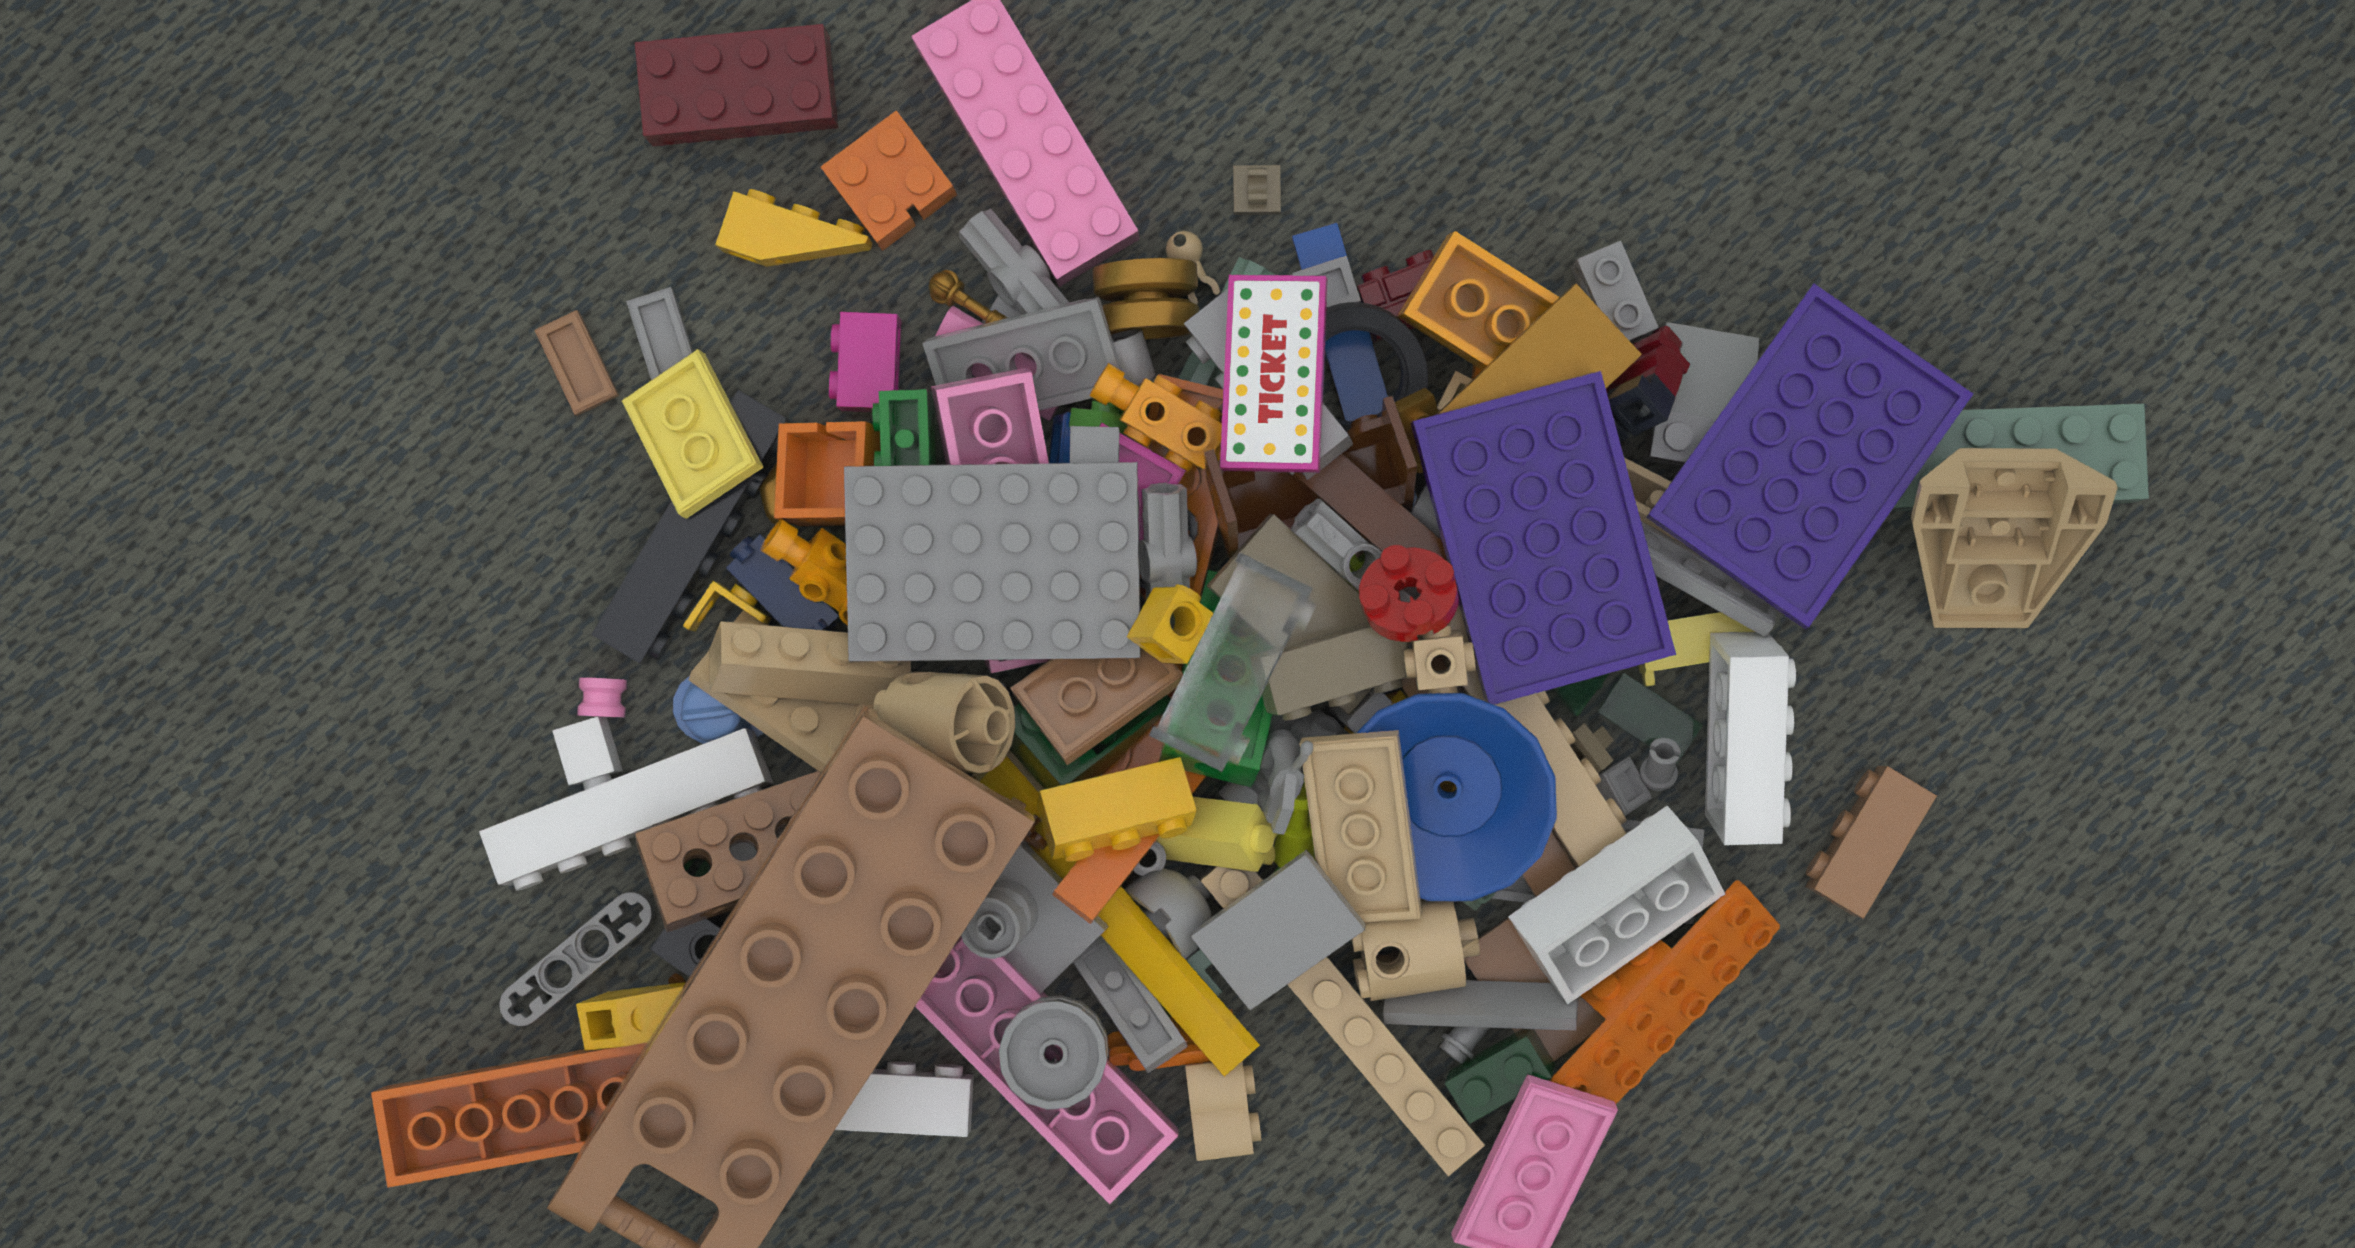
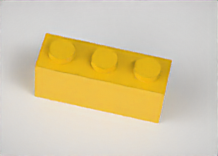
[1037,757,1197,862]

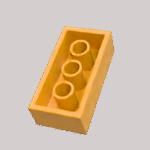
[1397,231,1559,370]

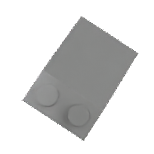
[1642,322,1759,468]

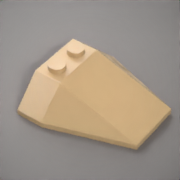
[1911,448,2118,628]

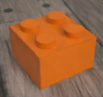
[821,110,957,251]
[774,421,881,526]

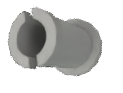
[1640,738,1680,791]
[1133,841,1166,876]
[1439,1026,1489,1064]

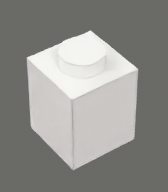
[552,717,623,790]

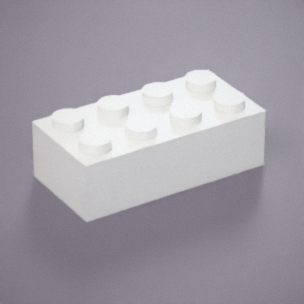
[1705,632,1796,845]
[1508,806,1725,1004]

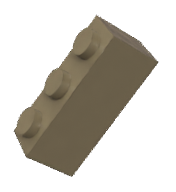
[1251,622,1409,721]

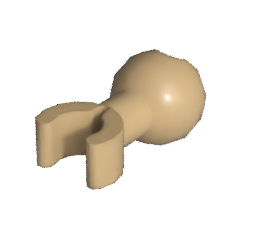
[1166,230,1221,305]

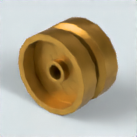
[1093,258,1199,340]

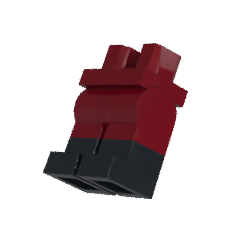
[1606,325,1690,442]

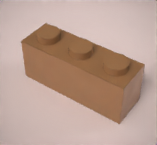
[1805,766,1937,919]

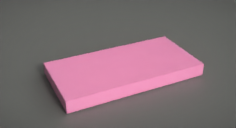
[1451,1074,1618,1248]

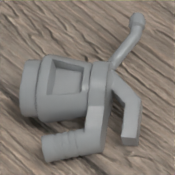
[1257,729,1313,834]

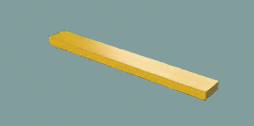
[979,756,1260,1077]

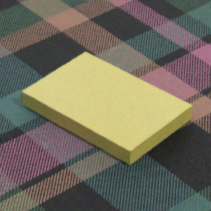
[622,349,763,519]

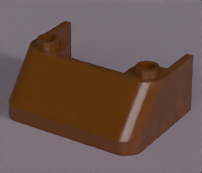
[1204,396,1417,559]

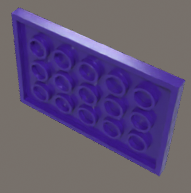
[1646,284,1973,629]
[1410,371,1676,705]

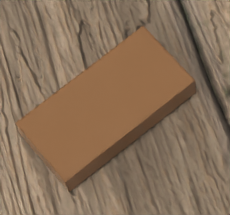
[535,310,619,416]

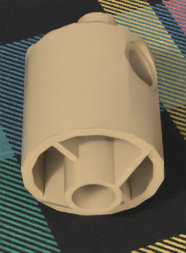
[874,671,1015,774]
[1350,898,1480,1001]

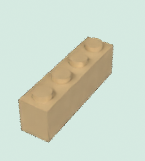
[709,621,911,705]

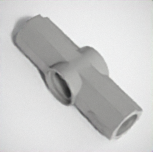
[959,209,1069,314]
[1139,482,1197,630]
[1290,498,1421,602]

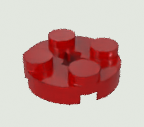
[1359,545,1459,642]

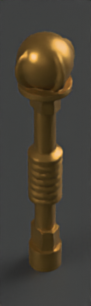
[929,270,1008,324]

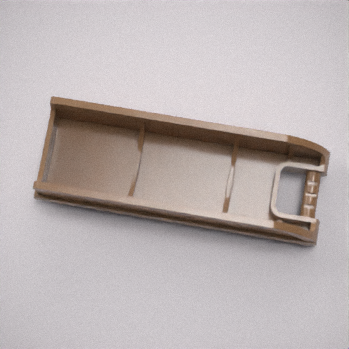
[546,705,1035,1248]

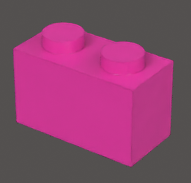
[829,312,901,412]

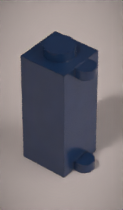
[726,535,841,631]

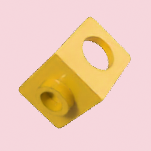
[683,581,772,631]

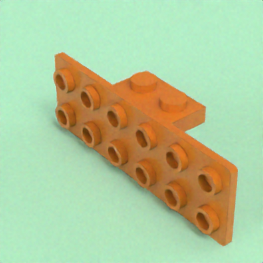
[1549,880,1780,1104]

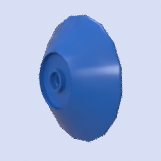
[1356,693,1557,901]

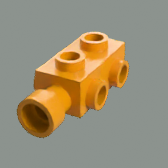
[1089,363,1222,473]
[761,519,848,625]

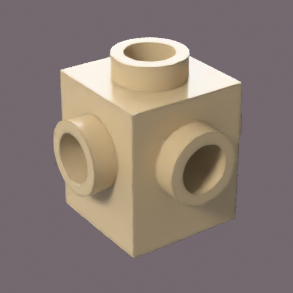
[1403,624,1475,693]

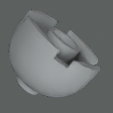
[1124,868,1211,959]

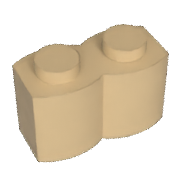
[1185,1061,1261,1161]

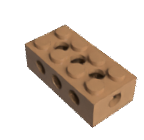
[635,771,820,933]

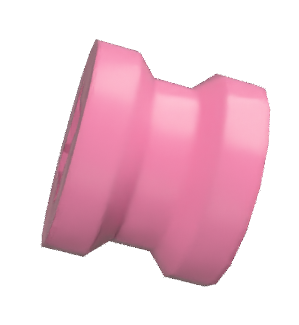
[577,678,627,718]

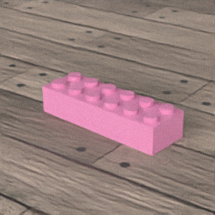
[911,0,1139,287]
[931,368,1051,673]

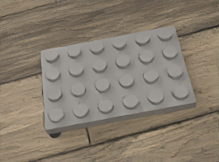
[844,462,1141,662]

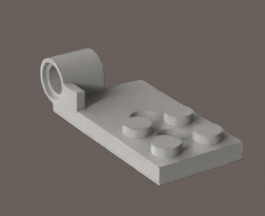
[922,297,1156,411]

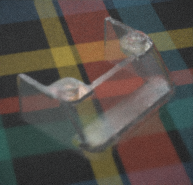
[1149,552,1317,772]

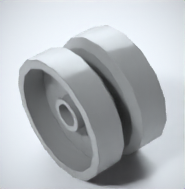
[999,995,1109,1110]

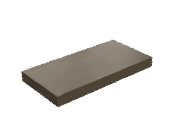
[1207,514,1411,715]

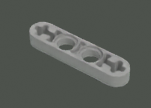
[499,891,655,1026]

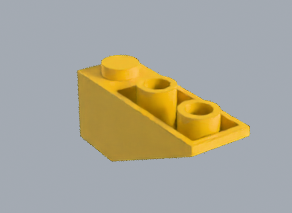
[715,189,873,267]
[576,982,686,1051]

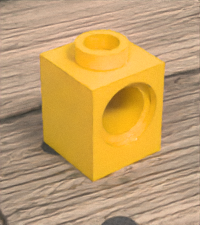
[1127,584,1214,664]

